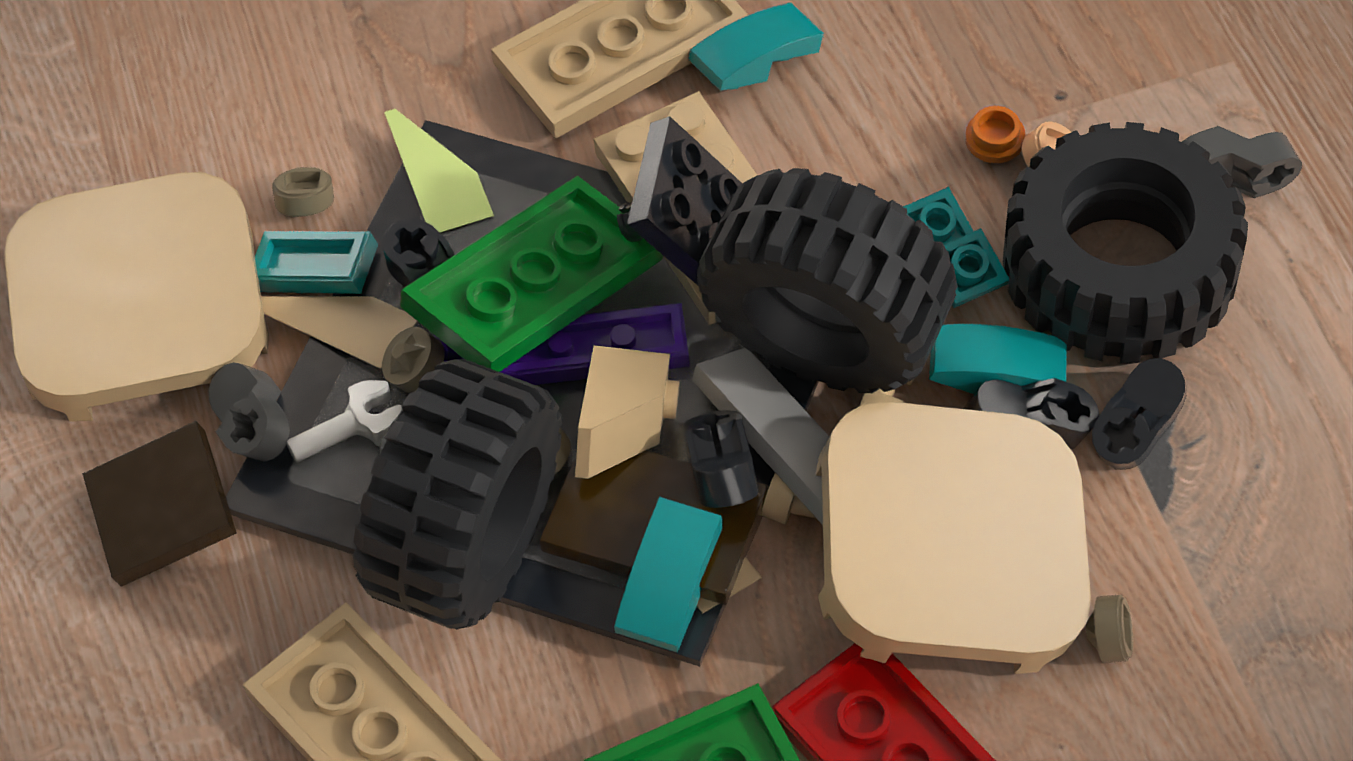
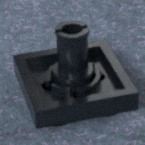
[617,116,743,287]

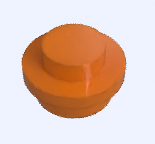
[965,106,1026,163]

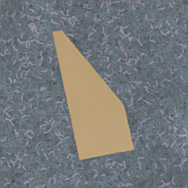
[261,296,417,369]

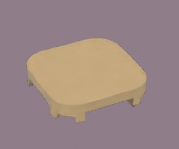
[4,172,269,421]
[816,401,1091,674]

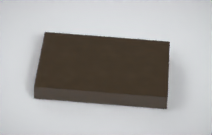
[540,451,768,605]

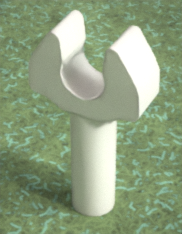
[287,380,402,463]

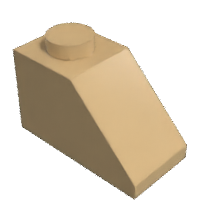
[575,345,680,479]

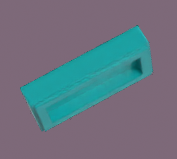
[255,231,378,294]

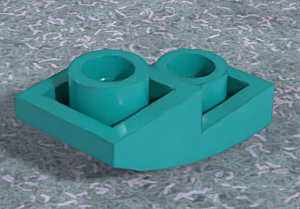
[688,2,824,91]
[903,187,1009,308]
[929,324,1067,394]
[614,497,722,652]

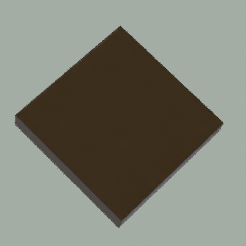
[82,421,237,587]

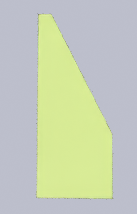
[384,109,494,233]

